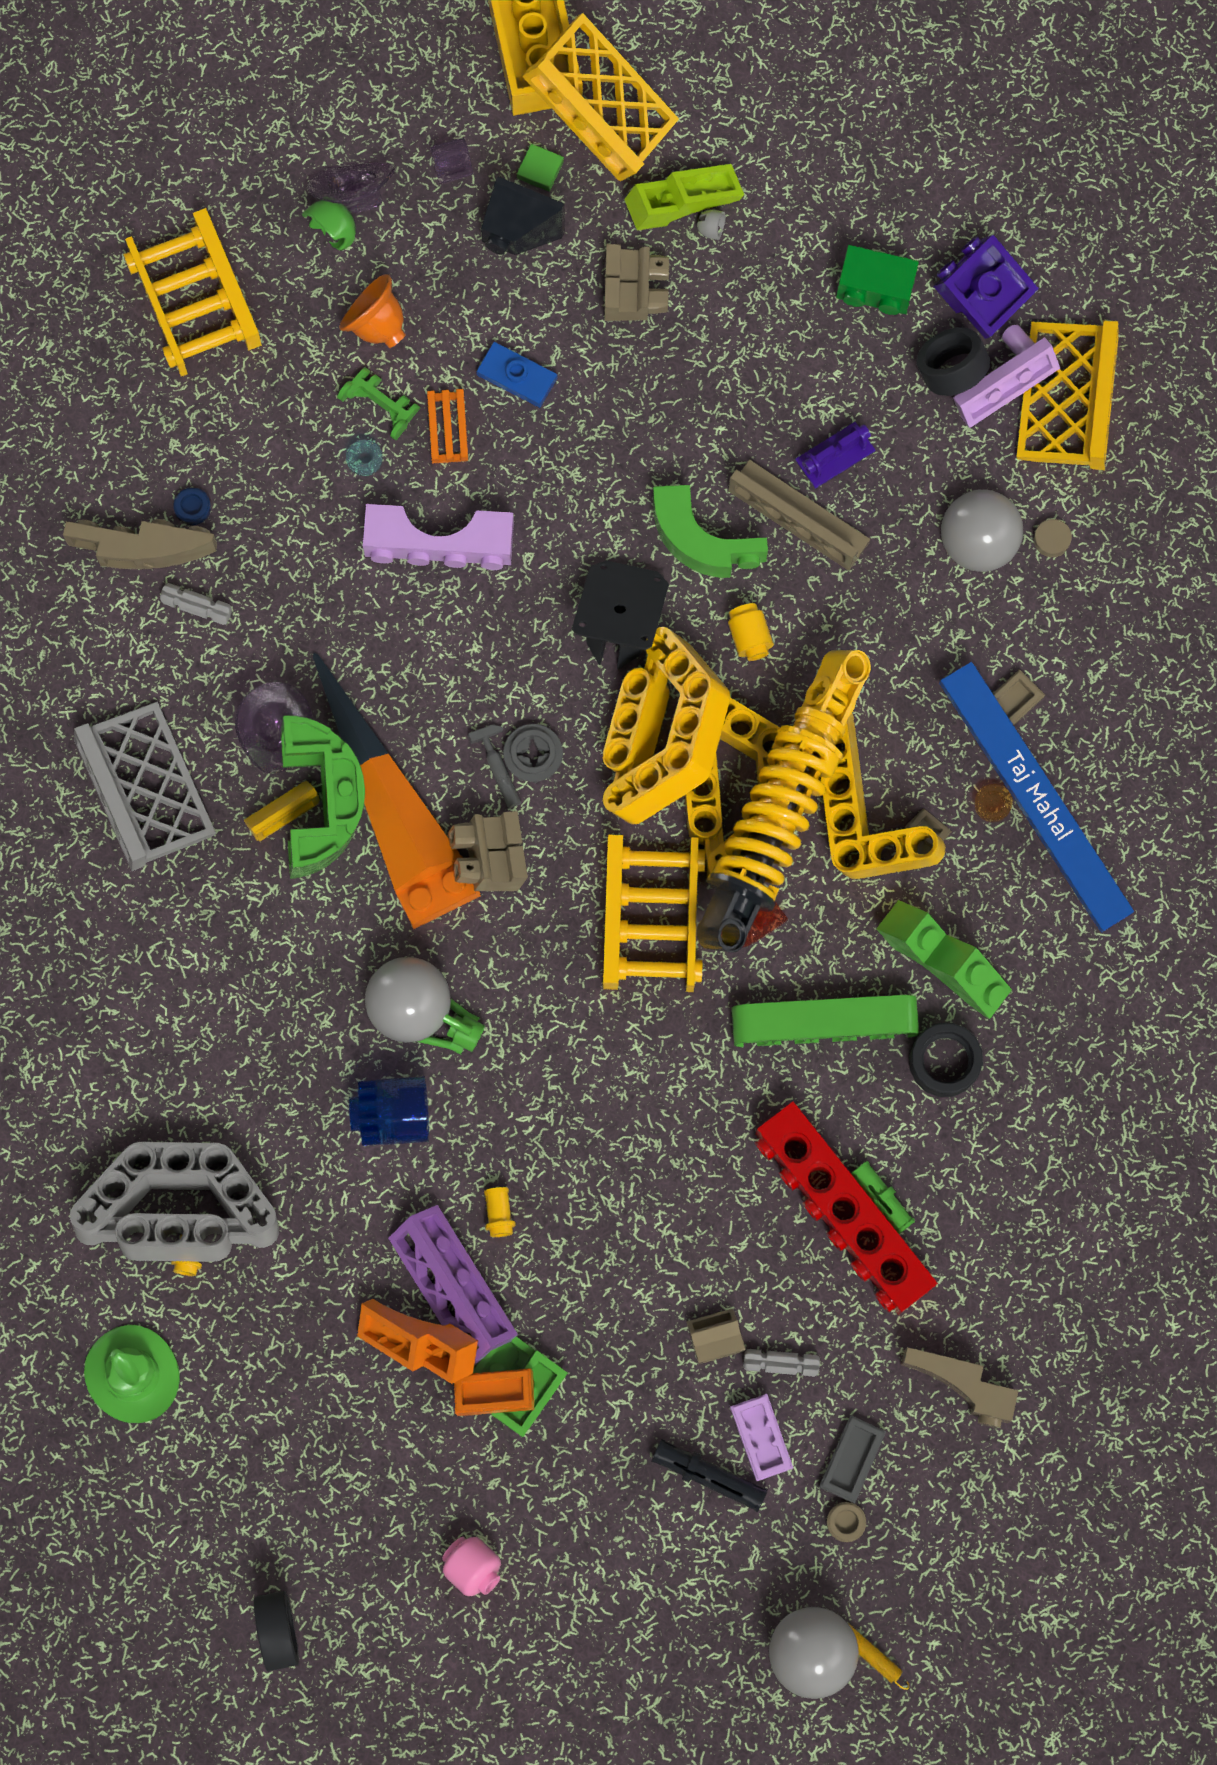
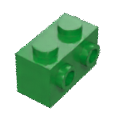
[836,245,919,315]

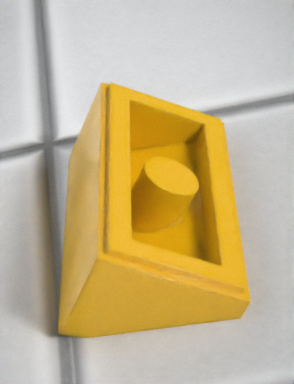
[244,781,320,841]

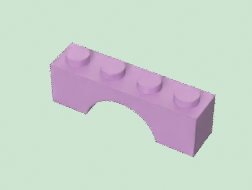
[363,504,514,570]

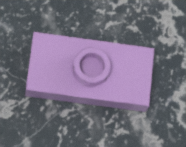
[730,1394,793,1482]

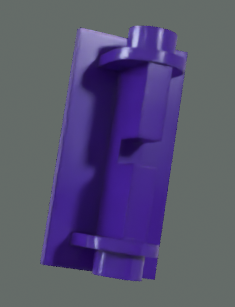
[795,422,876,489]

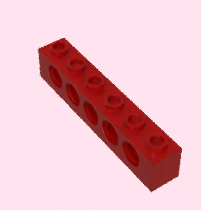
[755,1101,938,1315]

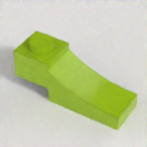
[624,164,744,230]

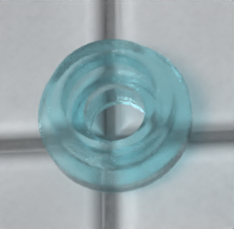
[346,440,383,476]

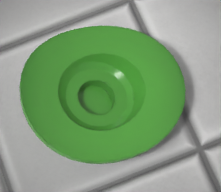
[84,1325,180,1423]

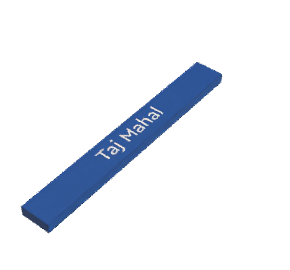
[939,662,1134,933]

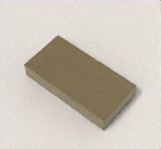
[993,669,1045,726]

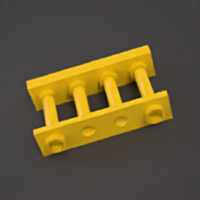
[123,208,262,377]
[603,835,705,992]

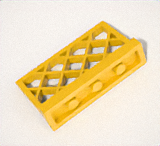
[522,13,679,181]
[1016,321,1119,471]

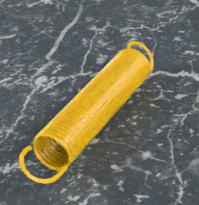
[849,1624,909,1690]

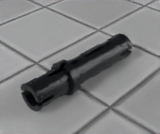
[651,1439,768,1512]

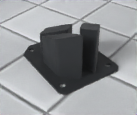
[572,560,669,669]

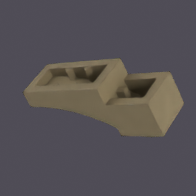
[901,1347,1018,1428]

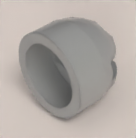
[697,210,726,240]

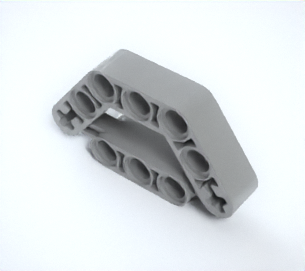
[70,1142,279,1262]

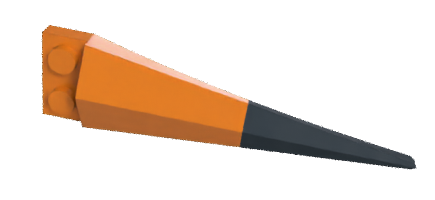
[313,653,481,929]

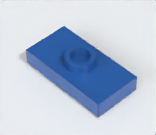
[476,342,558,408]

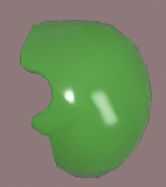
[302,199,356,251]

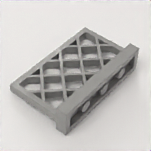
[74,702,216,872]

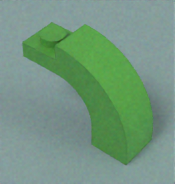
[653,485,768,578]

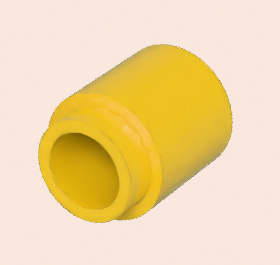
[728,603,774,661]

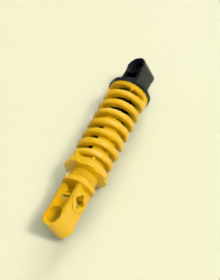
[697,650,871,952]

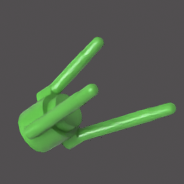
[417,999,486,1055]

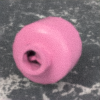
[442,1537,501,1596]

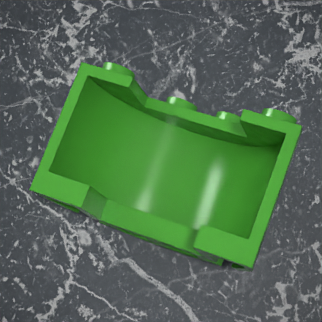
[281,716,365,879]

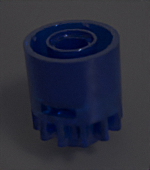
[349,1076,430,1146]

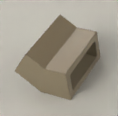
[687,1308,746,1365]

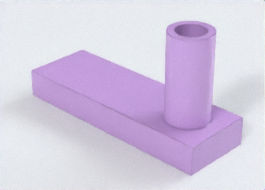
[953,325,1060,428]

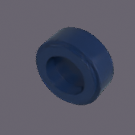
[174,487,211,525]

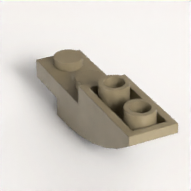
[63,519,217,569]

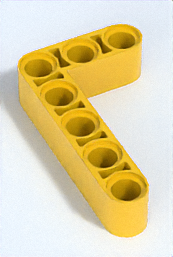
[821,704,946,879]

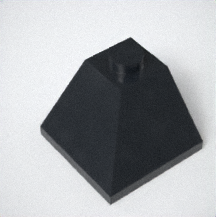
[481,176,565,255]

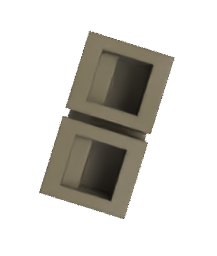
[604,244,669,321]
[448,811,528,891]

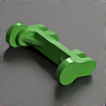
[337,367,420,440]

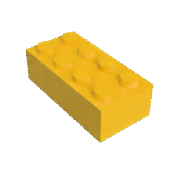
[488,0,583,116]

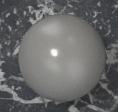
[941,490,1023,572]
[365,957,451,1043]
[769,1607,859,1699]

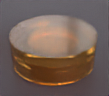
[974,784,1012,822]

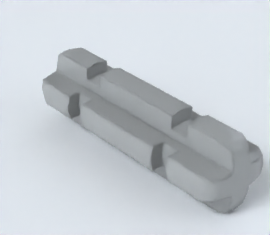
[160,583,232,625]
[743,1349,820,1377]

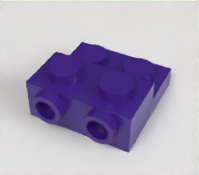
[933,234,1039,339]

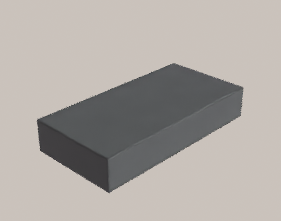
[819,1415,886,1504]

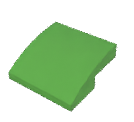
[473,1337,568,1437]

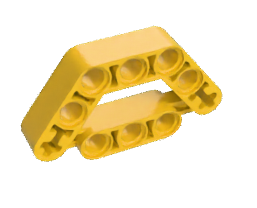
[602,627,730,824]
[684,697,780,877]

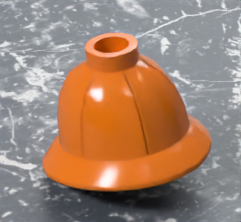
[339,274,406,348]

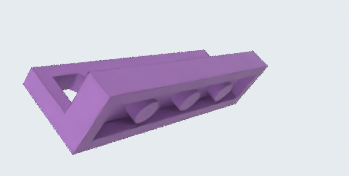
[388,1205,518,1365]

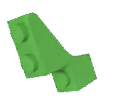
[876,900,1012,1019]

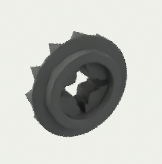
[503,724,563,784]

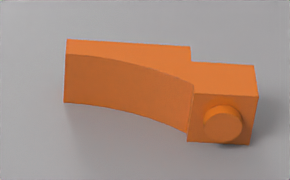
[357,1299,478,1384]

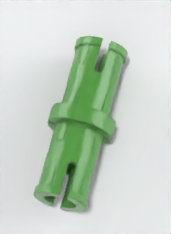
[851,1161,915,1234]

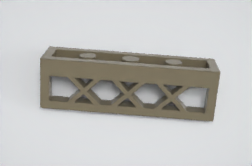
[728,459,870,571]

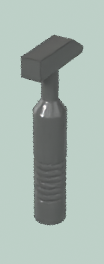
[467,725,521,809]

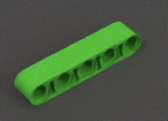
[731,995,920,1047]

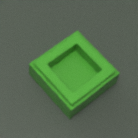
[517,144,564,192]

